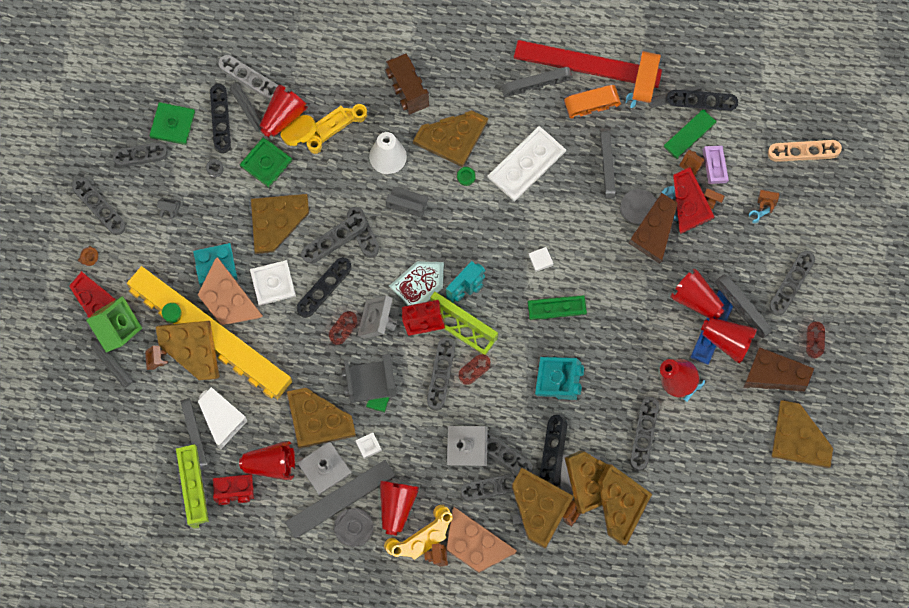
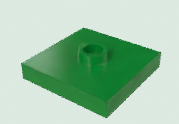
[149,102,195,145]
[239,137,293,188]

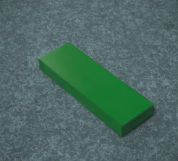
[664,109,716,159]
[527,295,587,320]

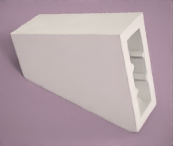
[198,387,247,450]

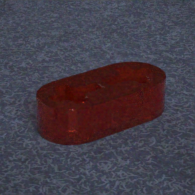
[329,311,358,345]
[806,322,825,359]
[459,354,491,385]

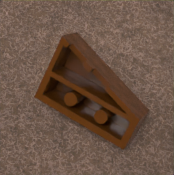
[384,53,429,115]
[628,193,678,264]
[743,347,814,392]

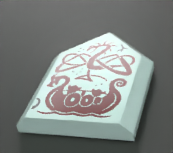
[389,261,444,306]

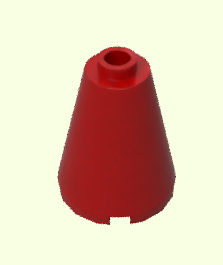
[259,84,308,138]
[670,268,725,319]
[700,318,757,364]
[660,359,699,398]
[239,441,295,480]
[380,481,419,536]

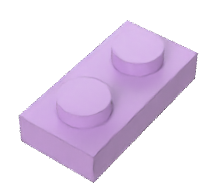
[702,146,729,184]

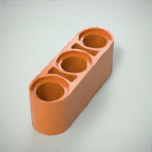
[632,51,661,103]
[564,85,621,119]

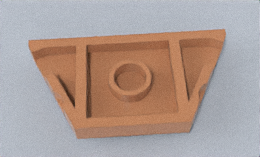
[198,257,263,325]
[446,507,517,573]

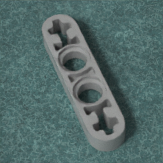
[219,55,278,101]

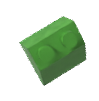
[86,296,142,352]

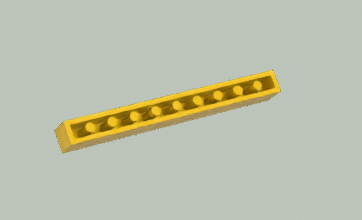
[127,266,292,400]

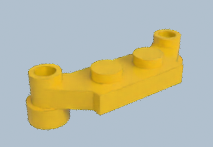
[307,104,367,154]
[384,505,452,560]

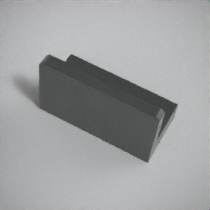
[386,187,429,218]

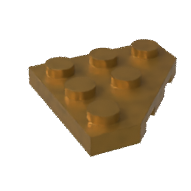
[413,110,488,167]
[251,194,309,254]
[156,321,219,380]
[287,388,356,449]
[771,400,833,468]
[564,451,626,514]
[598,464,652,546]
[512,468,574,549]

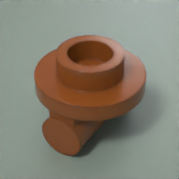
[77,246,98,266]

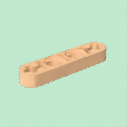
[768,140,842,162]

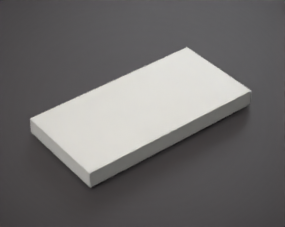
[487,126,566,202]

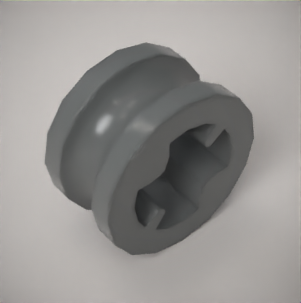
[206,159,224,177]

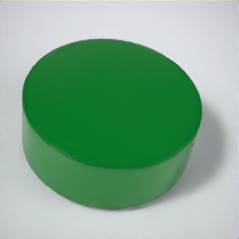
[457,167,476,186]
[162,303,182,323]

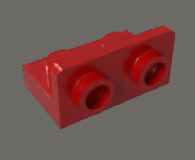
[402,300,445,336]
[213,474,254,505]

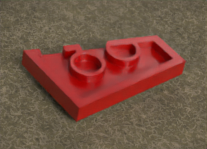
[673,167,715,234]
[69,271,116,318]

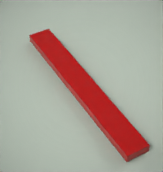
[514,40,662,88]

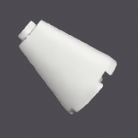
[369,132,407,174]

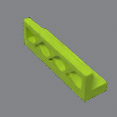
[430,291,498,356]
[176,444,209,529]

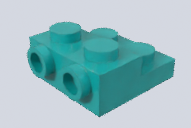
[193,243,238,287]
[446,261,486,303]
[535,357,584,400]

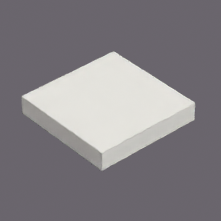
[250,260,296,306]

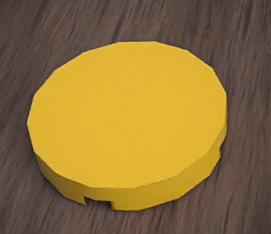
[280,115,316,146]

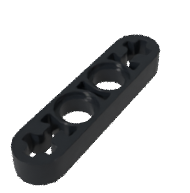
[210,84,231,154]
[665,90,738,111]
[297,257,351,318]
[539,414,567,487]

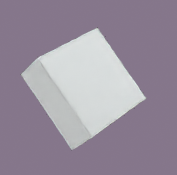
[528,247,553,272]
[356,433,382,459]

